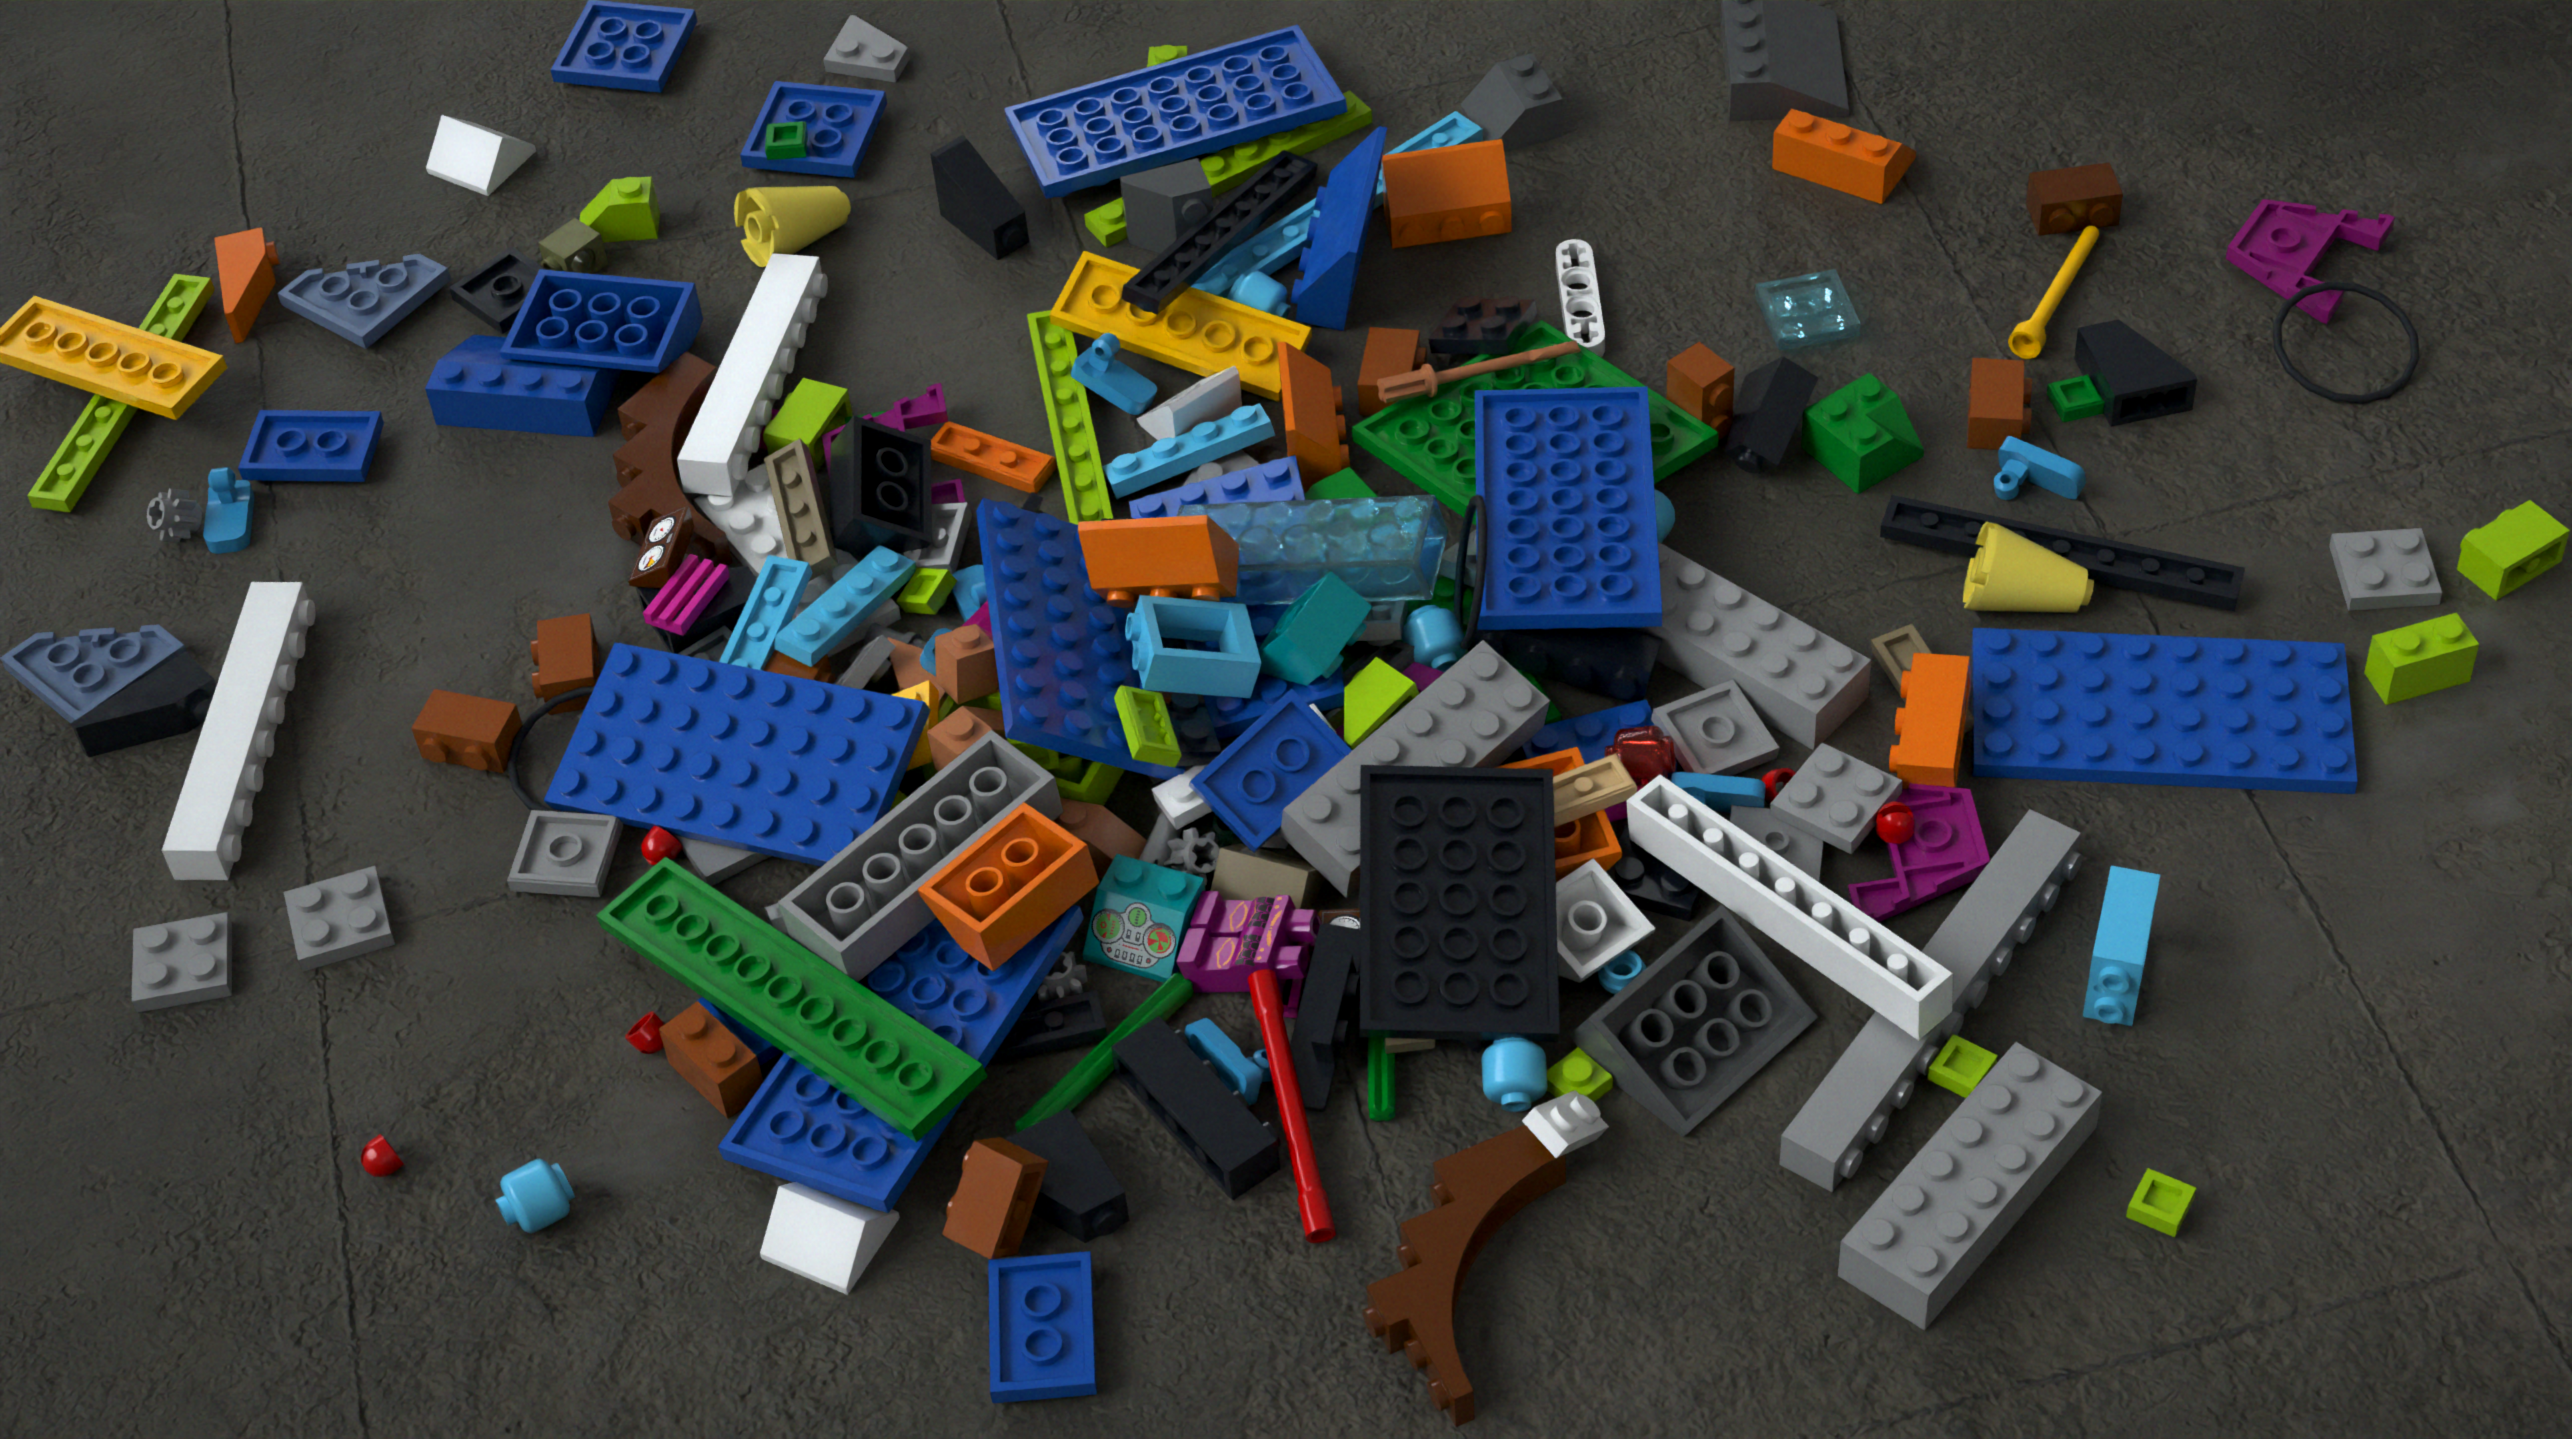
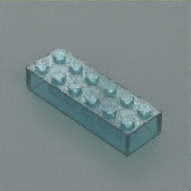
[1176,495,1448,605]

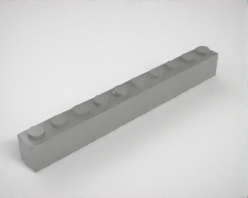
[1779,809,2083,1192]

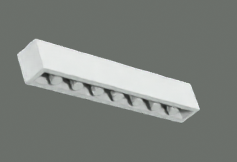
[677,253,828,496]
[162,582,316,880]
[1626,775,1953,1041]

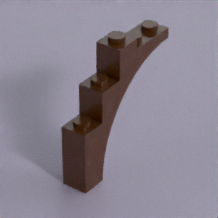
[608,352,733,567]
[1362,1124,1566,1427]

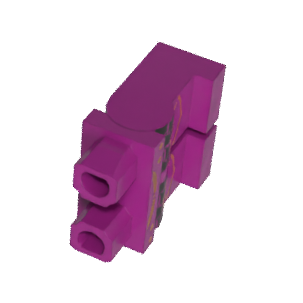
[1176,891,1322,993]

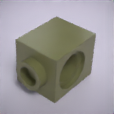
[538,218,608,274]

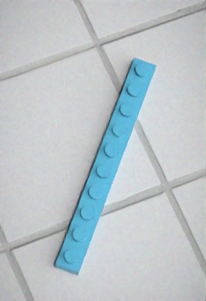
[1190,111,1483,299]

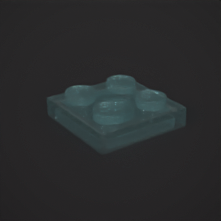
[1755,269,1861,351]

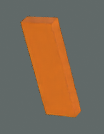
[931,421,1057,494]

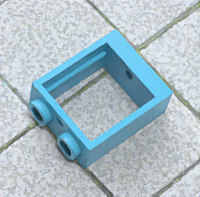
[1125,595,1262,698]
[2083,866,2160,1026]

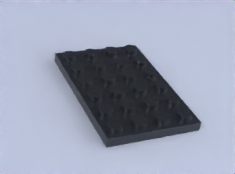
[1359,765,1560,1042]

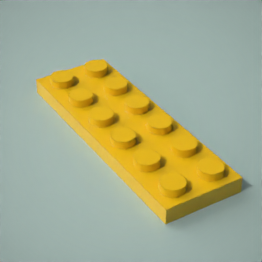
[1049,251,1312,402]
[0,296,228,420]

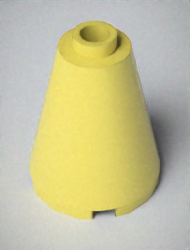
[734,186,851,267]
[1963,521,2094,613]

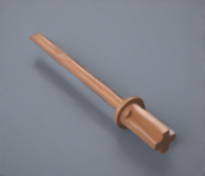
[1377,340,1581,403]

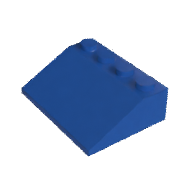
[1290,126,1387,331]
[500,269,703,373]
[425,335,623,437]

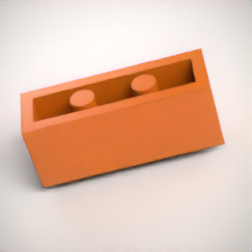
[1889,653,1971,789]

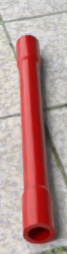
[1247,969,1336,1243]

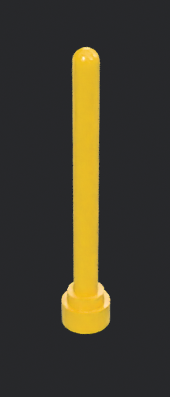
[2008,226,2099,359]

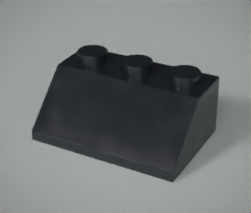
[830,416,932,557]

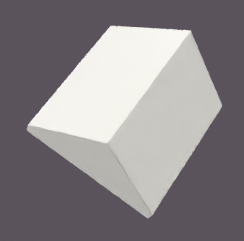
[426,115,536,196]
[1137,366,1242,440]
[1556,858,1655,983]
[760,1182,900,1295]

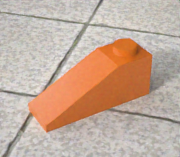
[214,227,280,344]

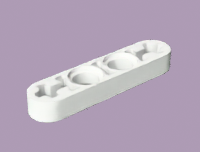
[1556,239,1605,357]

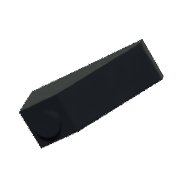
[71,652,216,758]

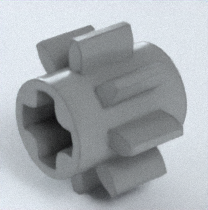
[147,488,202,542]
[1164,828,1220,885]
[1034,951,1088,1002]

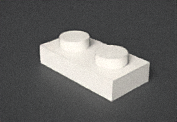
[1522,1090,1609,1158]

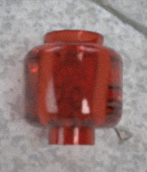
[1605,725,1676,787]

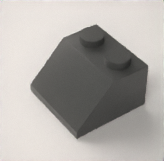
[1461,53,1563,152]
[1120,158,1213,254]

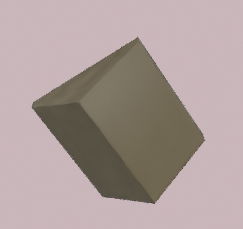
[1211,843,1326,910]

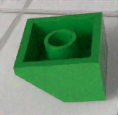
[1801,373,1924,494]

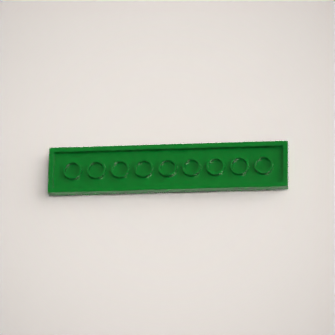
[596,856,987,1142]

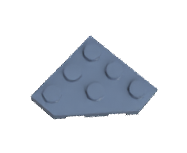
[277,254,451,349]
[0,624,188,724]

